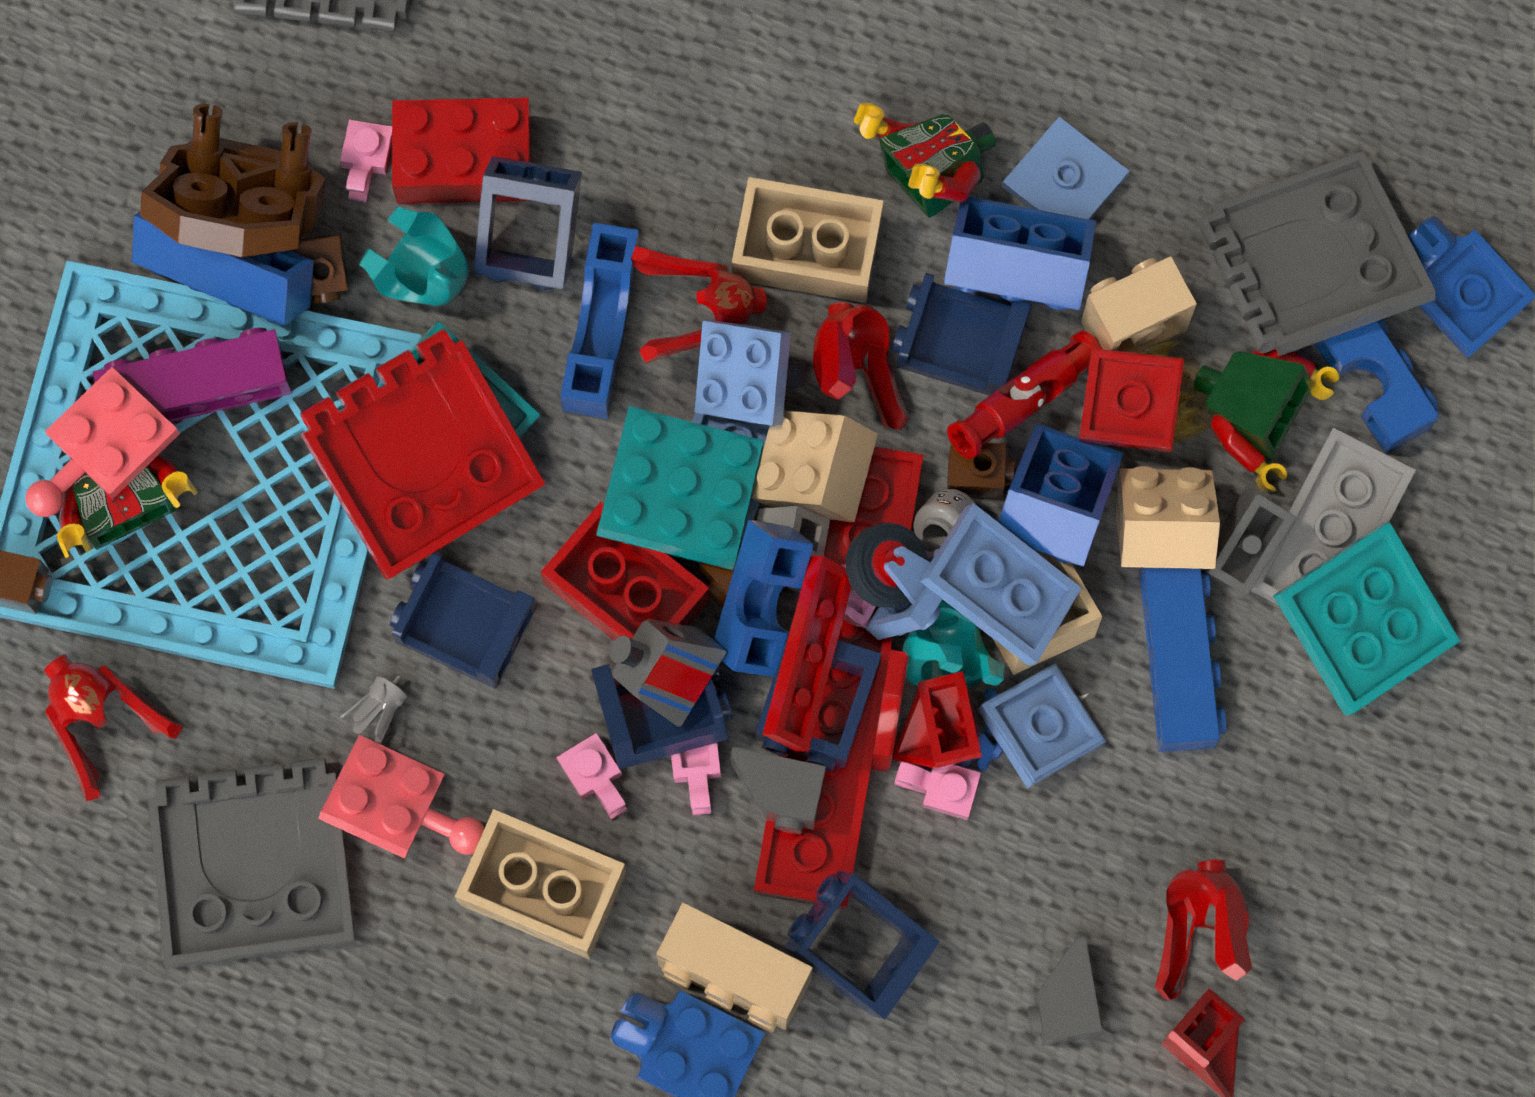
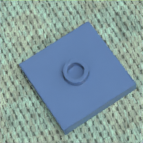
[1002,117,1130,220]
[977,663,1106,789]

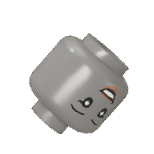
[913,489,976,552]

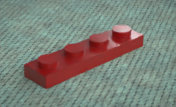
[762,555,852,751]

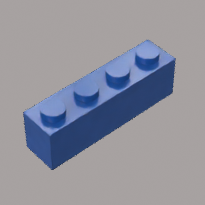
[132,212,314,326]
[1139,567,1226,752]

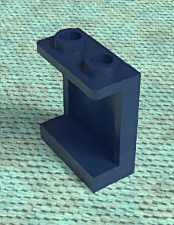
[892,273,1031,396]
[390,552,537,689]
[591,664,733,770]

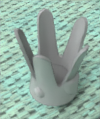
[340,675,407,744]

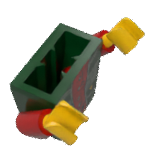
[854,103,996,218]
[1194,349,1339,493]
[57,455,198,558]

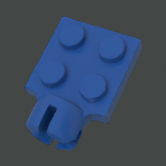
[1407,216,1535,359]
[611,990,765,1097]

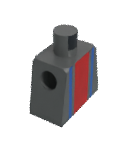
[610,619,727,727]

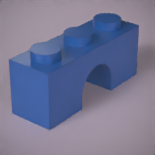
[1314,319,1439,454]
[714,520,814,677]

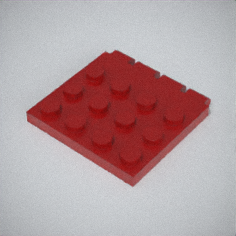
[300,329,546,580]

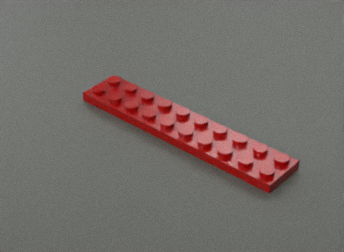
[754,447,924,909]

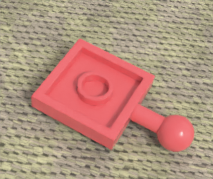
[25,367,180,517]
[318,735,485,858]

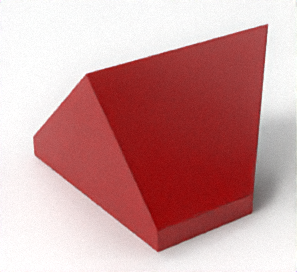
[892,671,982,768]
[1161,988,1245,1097]

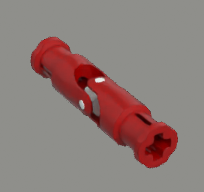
[947,330,1102,459]

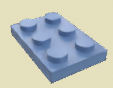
[920,503,1081,666]

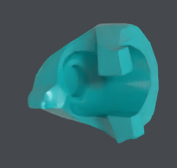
[359,205,470,307]
[903,599,1005,688]

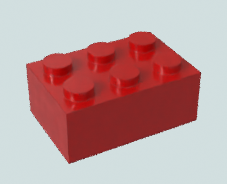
[392,97,532,204]
[541,502,710,641]

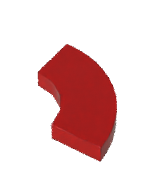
[871,650,909,772]

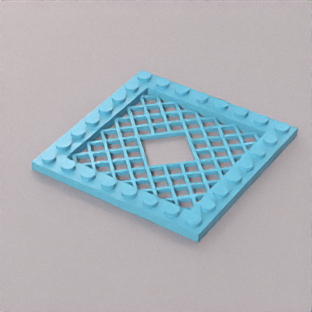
[0,261,422,689]

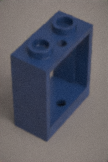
[473,156,582,290]
[756,628,882,771]
[783,871,940,1020]

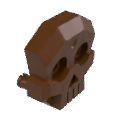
[140,104,326,257]

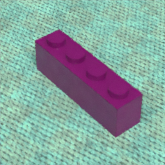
[93,327,292,422]

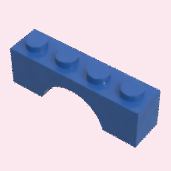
[560,223,640,419]

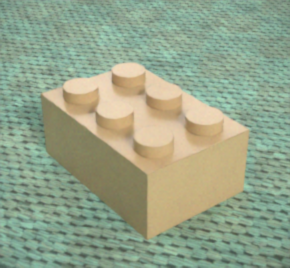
[732,177,884,303]
[455,809,627,960]
[656,902,813,1033]

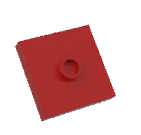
[1079,348,1185,453]

